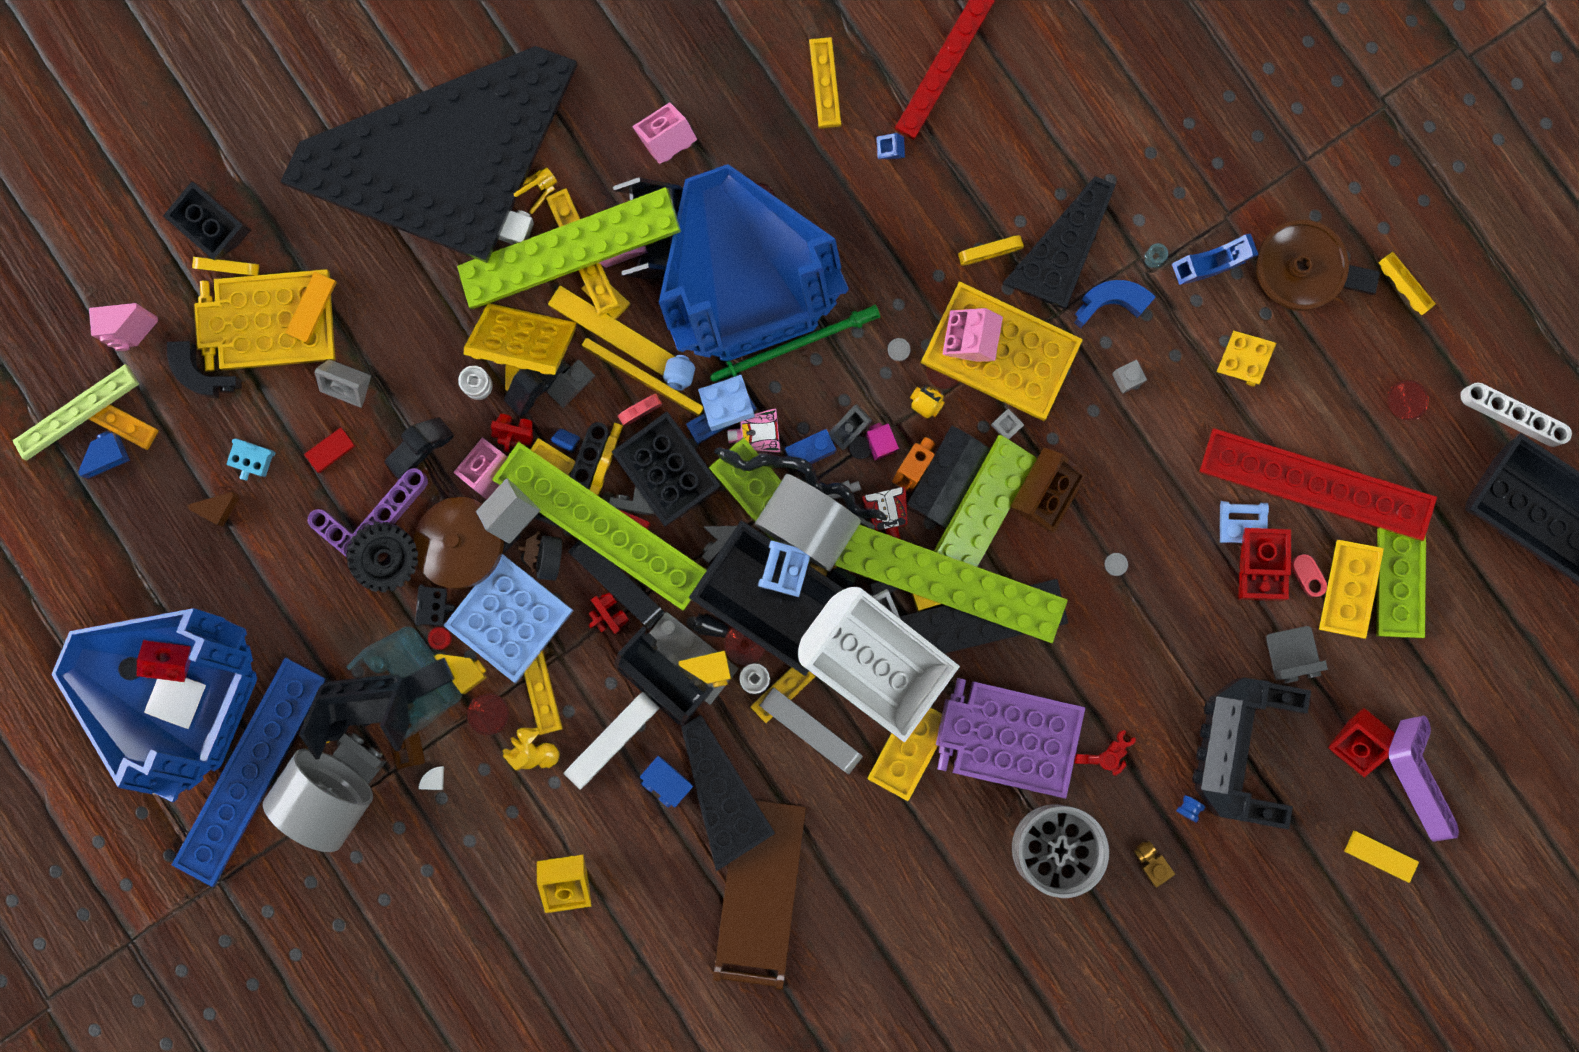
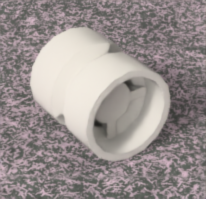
[458,366,493,400]
[739,663,770,694]

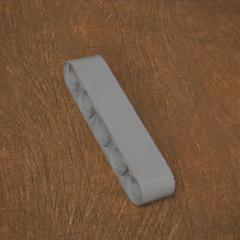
[759,687,863,775]

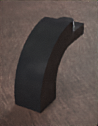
[167,341,242,399]

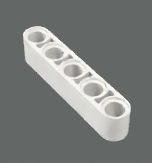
[1460,383,1572,447]
[563,692,659,790]

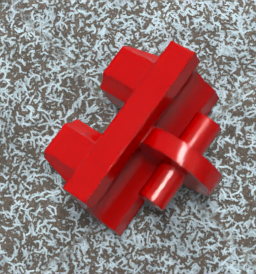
[491,413,533,453]
[588,592,629,635]

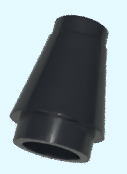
[693,613,729,638]

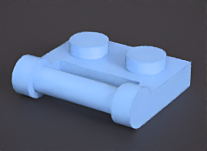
[1220,501,1269,543]
[758,541,810,597]

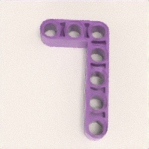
[308,468,428,557]
[1389,716,1459,842]

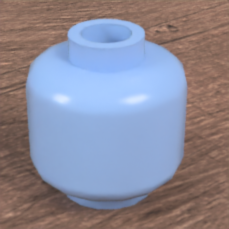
[663,355,695,391]

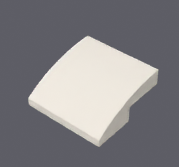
[144,678,206,729]

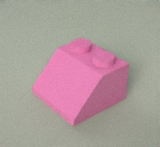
[633,102,697,164]
[453,437,508,499]

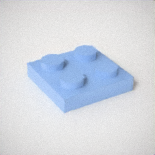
[698,375,755,431]

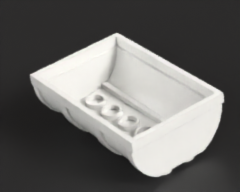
[798,587,960,742]

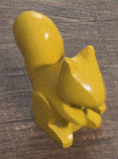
[502,727,559,771]

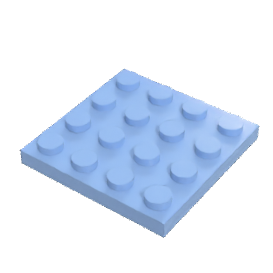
[444,554,574,683]

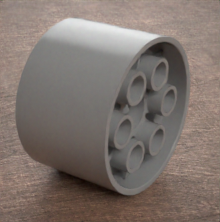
[754,474,861,571]
[263,749,373,852]
[1012,804,1109,898]

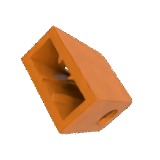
[892,437,936,494]

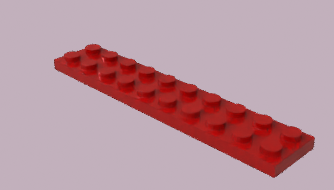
[1199,428,1437,541]

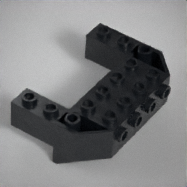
[1192,678,1311,830]

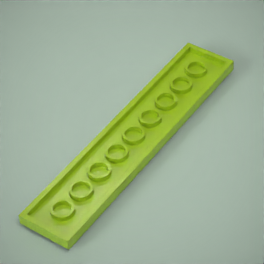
[457,187,681,310]
[492,442,707,611]
[834,525,1068,643]

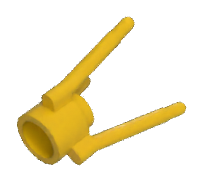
[514,167,557,214]

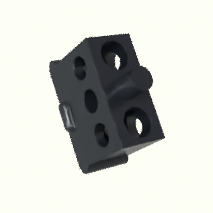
[415,585,455,627]

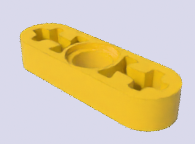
[958,235,1024,266]
[192,257,259,276]

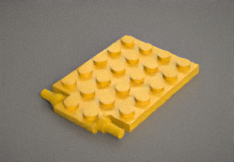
[194,269,335,372]

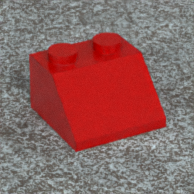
[1328,708,1395,777]

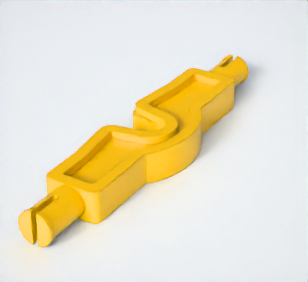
[590,423,623,496]

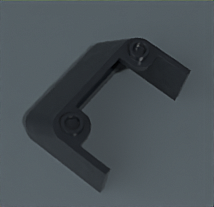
[613,177,683,279]
[614,626,713,726]
[299,674,410,760]

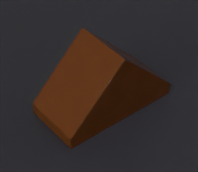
[187,492,239,527]

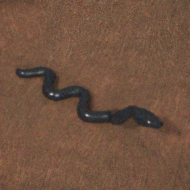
[714,447,887,521]

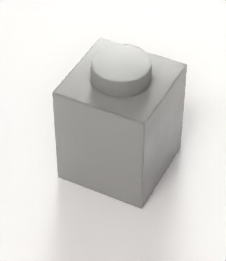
[1112,360,1147,394]

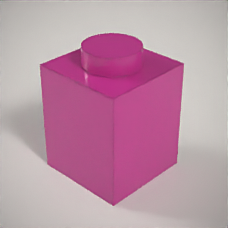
[865,423,899,461]

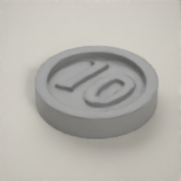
[888,338,910,361]
[1104,553,1128,576]

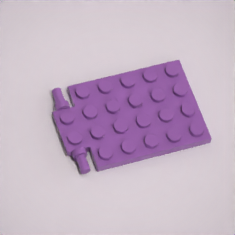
[935,678,1085,799]

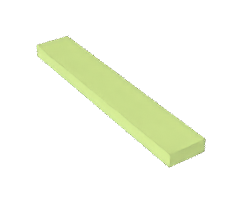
[13,364,139,461]

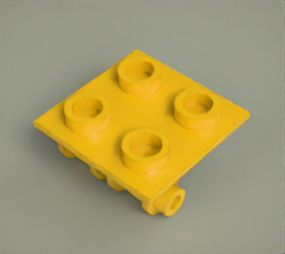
[1217,331,1277,387]

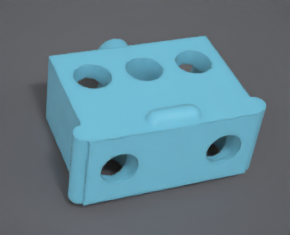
[226,439,276,481]

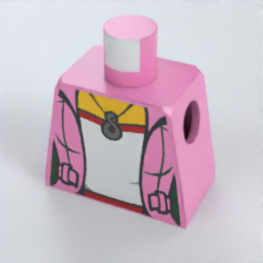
[728,409,780,455]

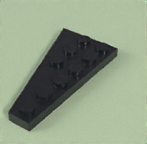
[1002,176,1116,309]
[681,715,776,871]

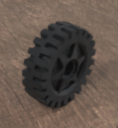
[346,522,418,592]

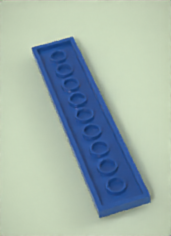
[172,658,327,887]

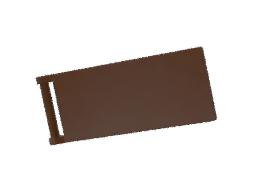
[713,800,806,990]

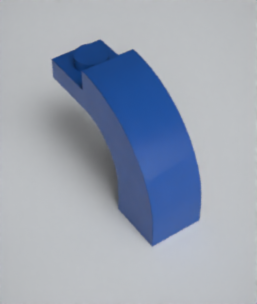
[1172,234,1258,285]
[1074,280,1156,329]

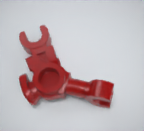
[1074,730,1136,776]

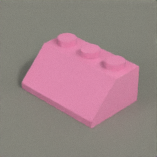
[89,303,158,351]

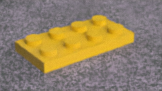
[1319,540,1384,639]
[867,708,942,801]

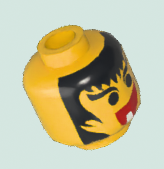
[910,384,945,418]

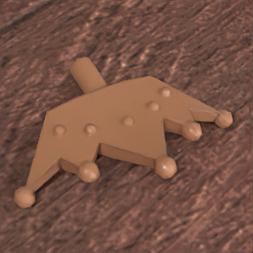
[518,531,540,572]

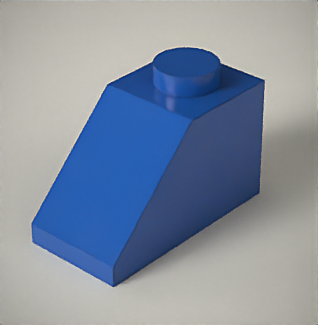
[78,432,130,479]

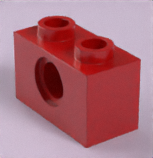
[137,640,191,682]

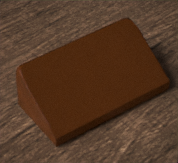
[392,718,425,770]

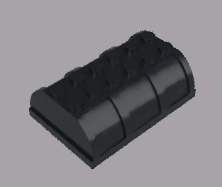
[1465,433,1579,587]
[689,520,844,677]

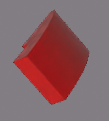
[1238,528,1291,601]

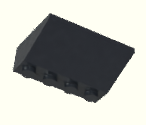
[612,412,723,527]
[907,425,991,530]

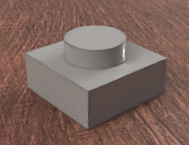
[991,409,1024,439]

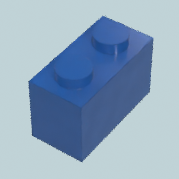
[785,429,836,472]
[640,756,694,808]

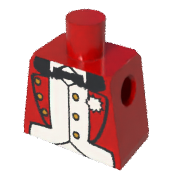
[861,487,907,539]

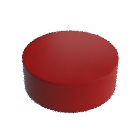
[428,627,452,650]

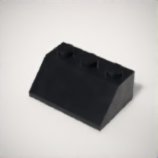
[163,181,252,260]

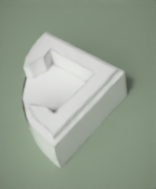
[419,766,444,790]

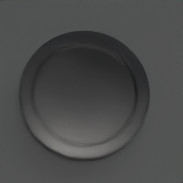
[849,436,871,459]
[118,657,140,681]

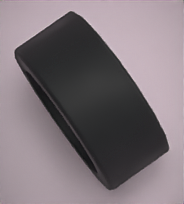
[536,536,562,581]

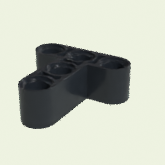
[504,359,571,417]
[384,417,454,480]

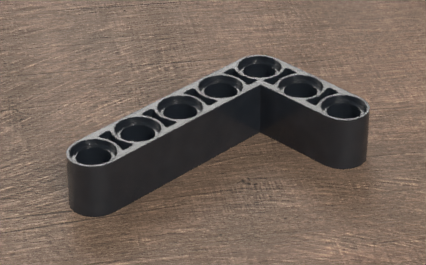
[533,422,610,530]

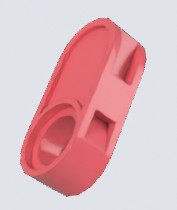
[618,394,662,426]
[1291,554,1327,597]

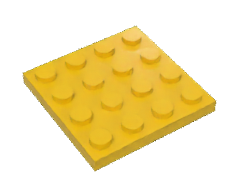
[463,303,576,375]

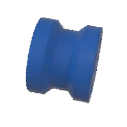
[1176,795,1206,823]

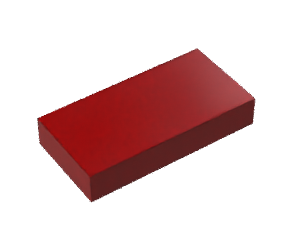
[304,427,356,473]

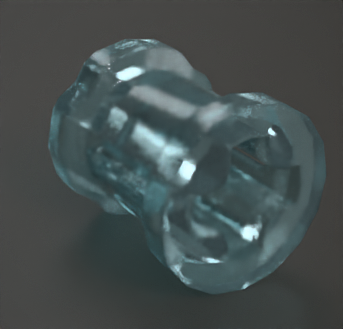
[1144,243,1168,268]

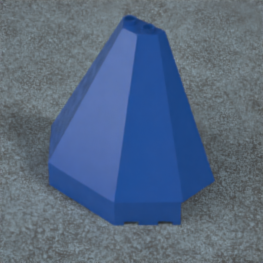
[659,164,849,361]
[51,608,257,803]

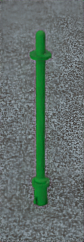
[710,304,881,382]

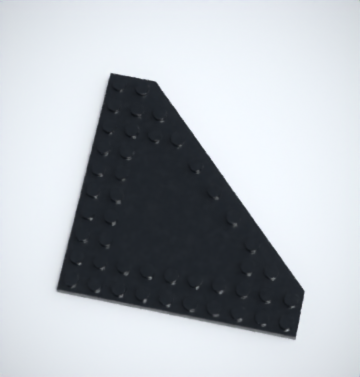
[280,46,578,263]

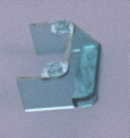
[346,627,462,740]

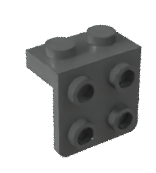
[1266,626,1328,683]
[332,732,386,785]

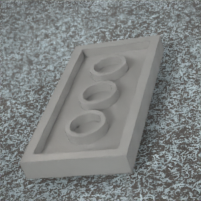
[649,612,739,705]

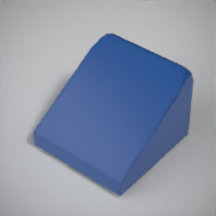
[877,133,905,159]
[551,429,580,453]

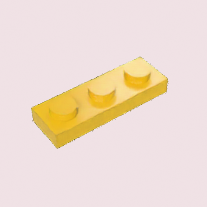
[1378,251,1436,315]

